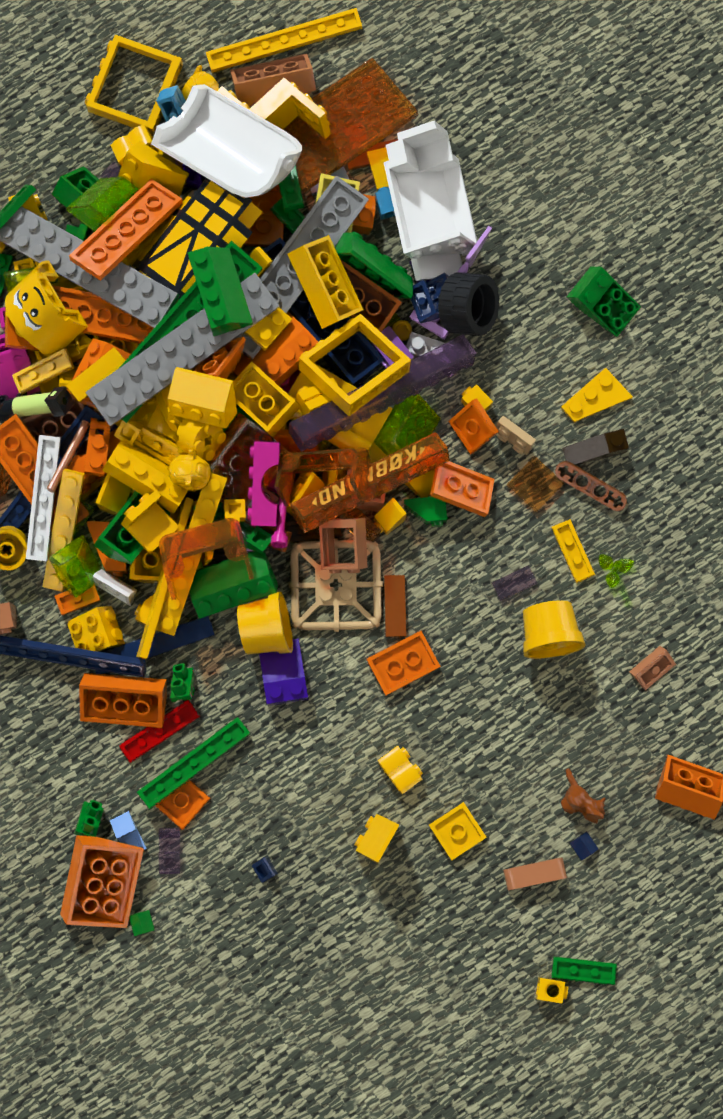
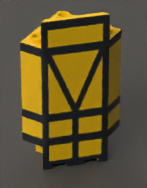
[132,178,262,303]

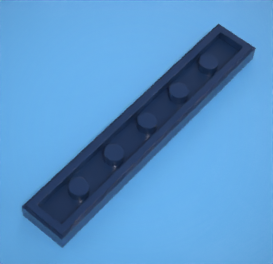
[95,616,215,674]

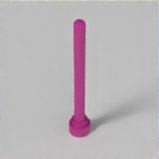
[271,455,292,548]

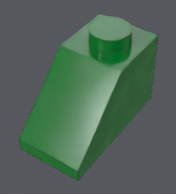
[403,497,447,527]

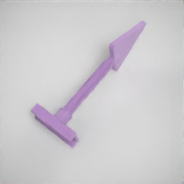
[409,226,492,340]

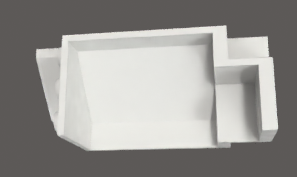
[384,121,477,281]

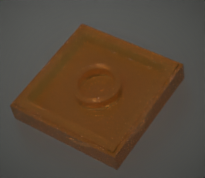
[507,456,564,513]

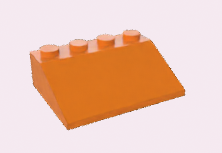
[233,312,318,386]
[60,835,144,928]

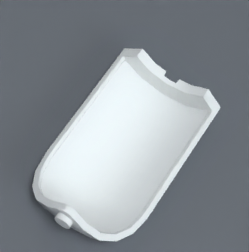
[151,84,302,198]

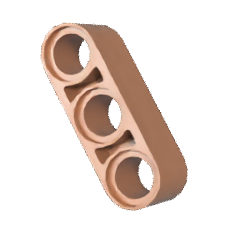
[503,857,567,890]

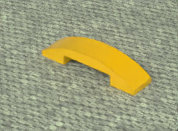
[114,420,187,469]

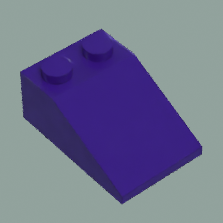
[259,638,308,706]

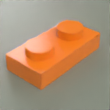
[55,581,101,616]

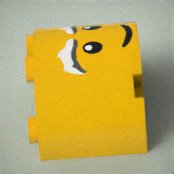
[5,260,88,355]

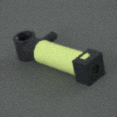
[0,386,75,423]

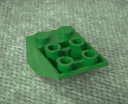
[567,266,641,337]

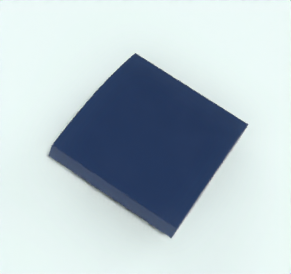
[410,272,448,324]

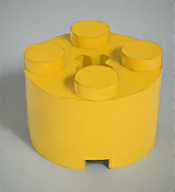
[176,418,226,461]
[0,526,28,571]

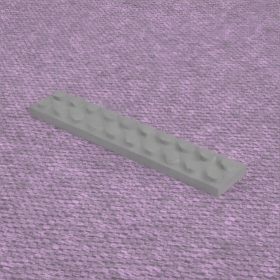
[237,176,369,360]
[0,206,180,328]
[85,273,279,427]

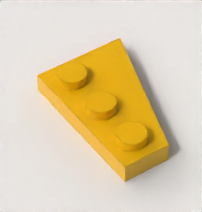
[561,368,633,423]

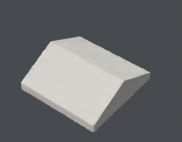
[93,569,137,606]

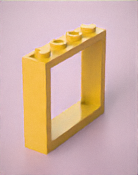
[85,35,183,135]
[299,314,411,416]

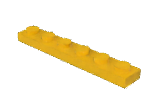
[42,469,85,592]

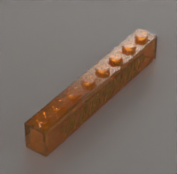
[290,432,450,533]

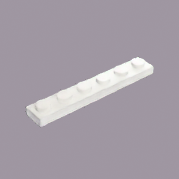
[26,435,61,561]

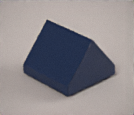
[570,831,598,861]
[252,856,278,883]

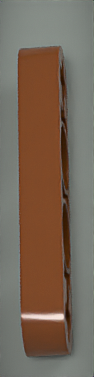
[555,461,627,511]

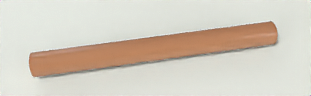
[46,420,90,493]

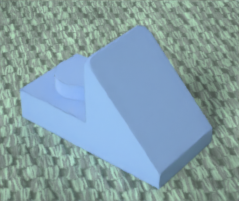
[110,811,147,850]

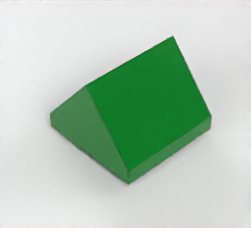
[129,910,155,936]

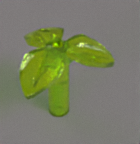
[598,554,634,588]

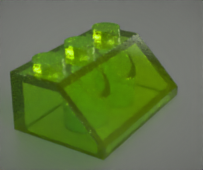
[66,177,138,231]
[374,393,441,467]

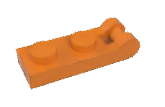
[84,418,111,477]

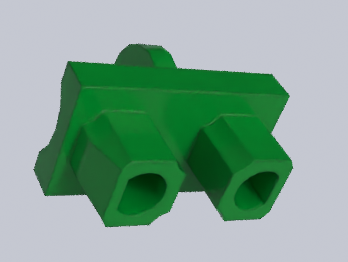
[170,663,195,702]
[74,800,104,837]

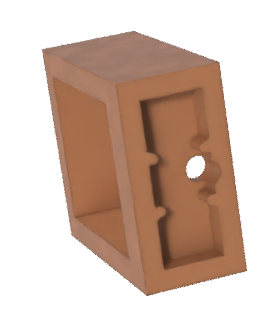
[319,518,368,573]

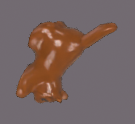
[561,768,606,824]

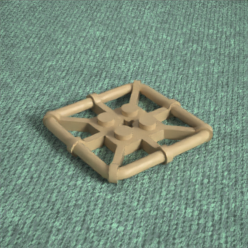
[289,538,383,632]

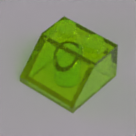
[49,535,100,598]

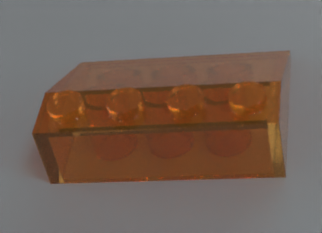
[205,413,292,504]

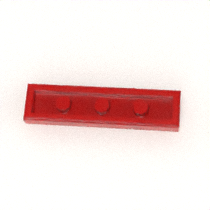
[119,700,200,763]

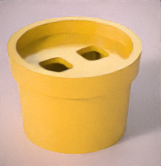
[237,592,293,655]
[523,600,586,659]

